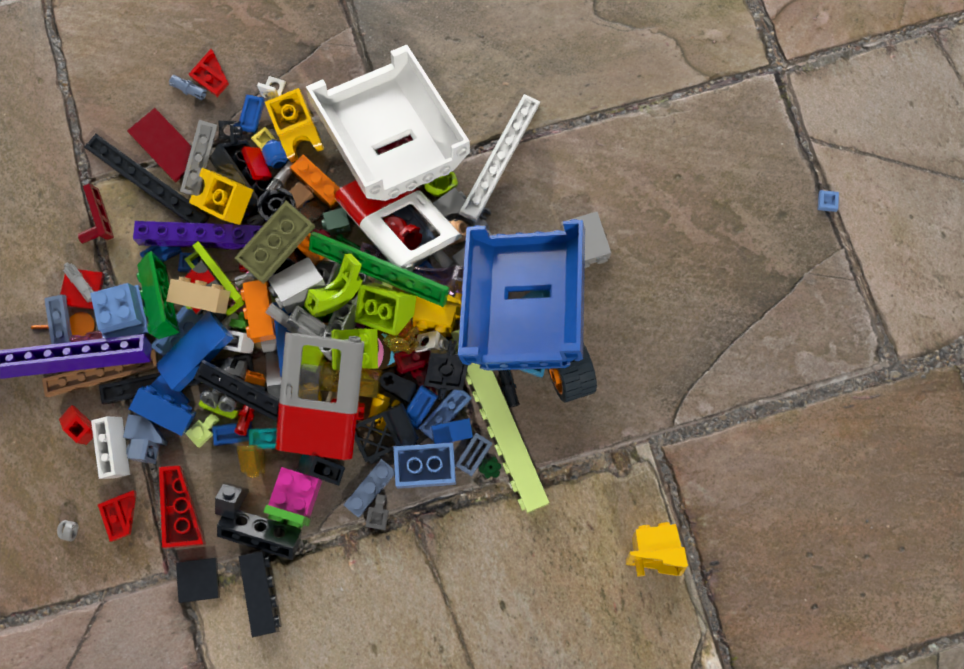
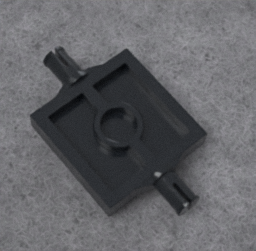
[424,340,468,400]

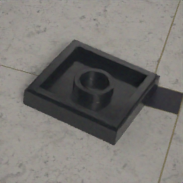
[176,558,220,603]

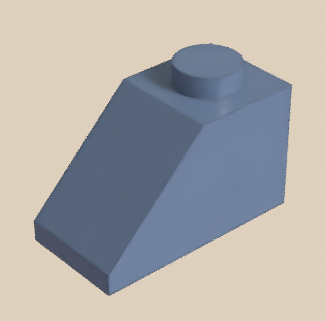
[123,413,168,446]
[126,439,160,464]

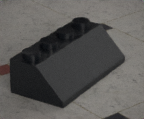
[209,140,273,216]

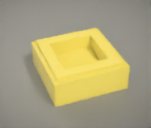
[251,127,277,151]

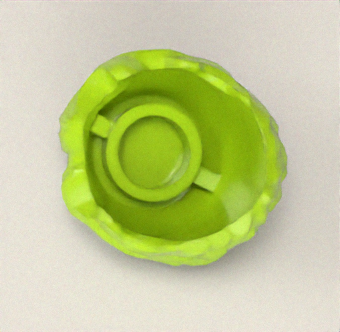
[424,172,458,197]

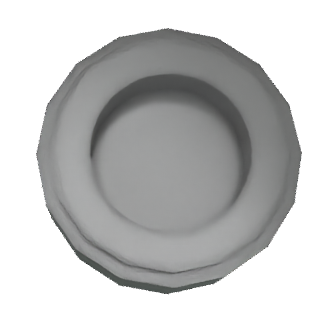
[57,520,79,542]

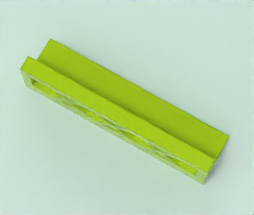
[185,241,245,316]

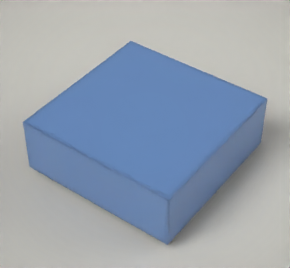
[818,190,839,212]

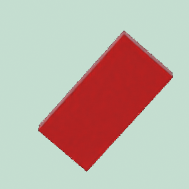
[241,146,272,181]

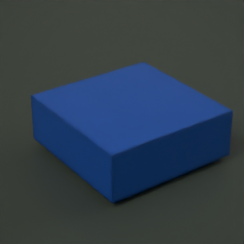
[178,252,200,273]

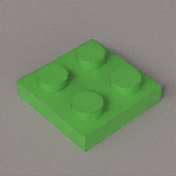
[264,505,311,529]

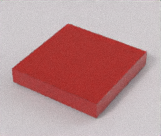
[60,269,105,310]

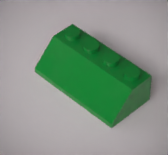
[137,251,180,339]

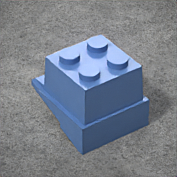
[90,283,148,338]

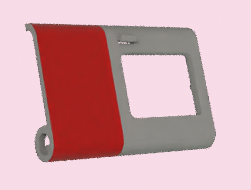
[275,332,364,460]

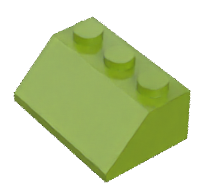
[354,283,417,336]

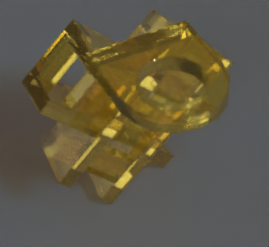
[383,320,419,354]

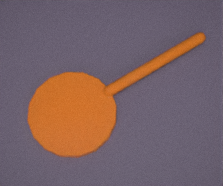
[31,312,95,340]

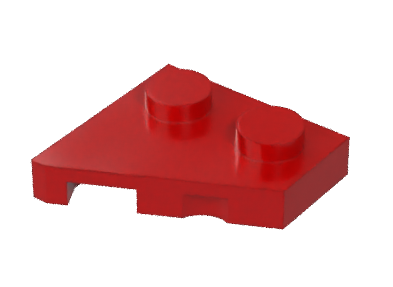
[188,49,229,98]
[97,490,137,542]

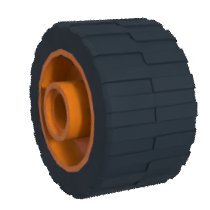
[548,343,597,403]

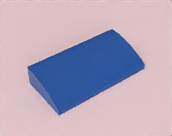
[156,311,234,392]

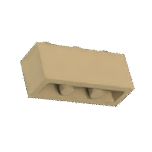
[166,276,230,314]

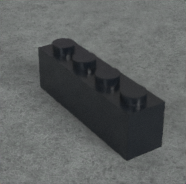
[238,551,282,638]

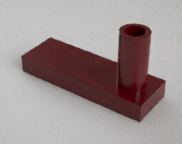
[78,183,114,244]
[393,344,430,377]

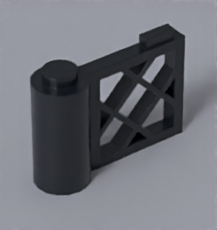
[354,403,419,464]

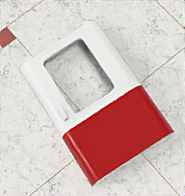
[335,180,462,272]

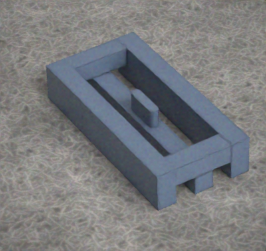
[455,433,493,477]

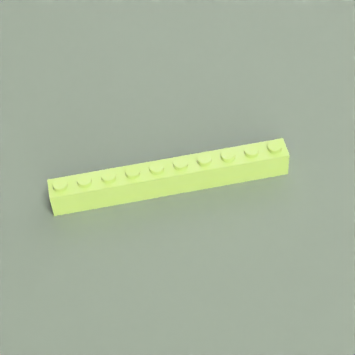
[450,329,549,514]

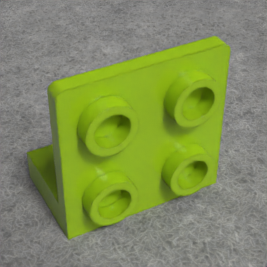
[331,329,378,370]

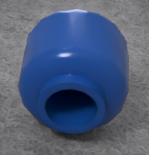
[262,139,288,168]

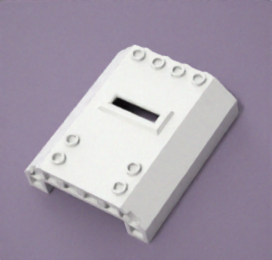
[306,45,470,201]

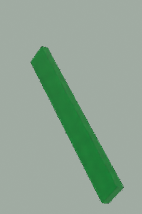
[309,232,449,307]

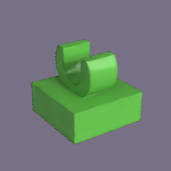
[229,312,249,333]

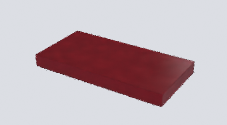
[127,107,192,183]

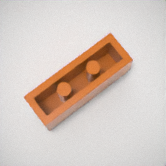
[290,154,340,211]
[241,280,276,343]

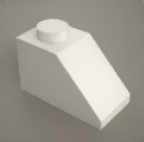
[223,330,254,354]

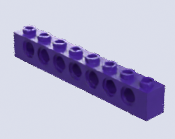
[133,221,263,250]

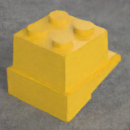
[413,293,462,338]
[625,522,688,577]

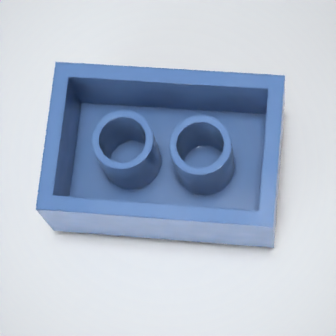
[394,443,456,489]

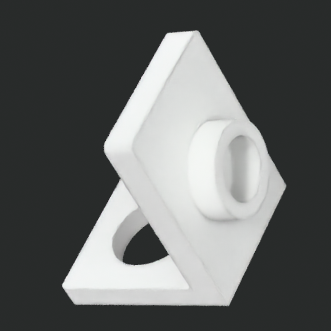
[257,76,286,100]
[415,331,449,352]

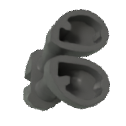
[200,357,248,412]

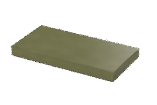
[235,201,315,284]

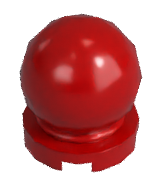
[382,215,422,251]

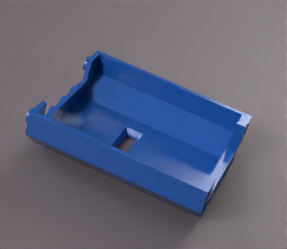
[458,219,585,371]

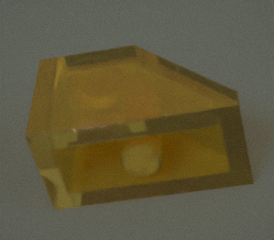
[237,445,265,477]

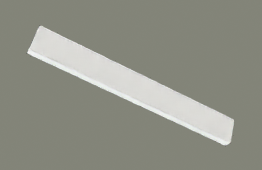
[459,94,540,222]

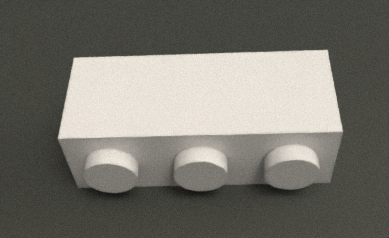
[91,416,130,479]

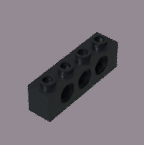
[217,510,302,560]

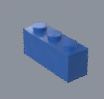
[129,386,196,436]

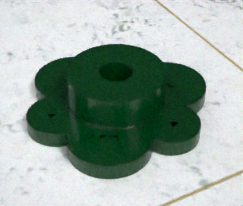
[479,456,501,479]

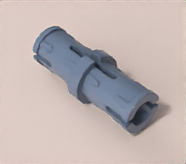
[169,75,207,100]

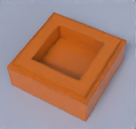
[244,370,266,386]

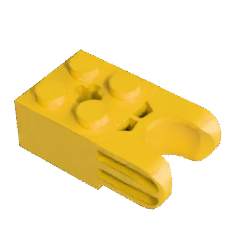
[265,88,324,162]
[189,168,253,225]

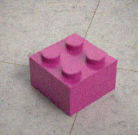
[268,467,322,518]

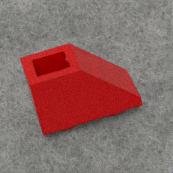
[59,405,93,445]

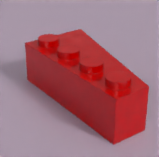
[159,465,206,549]

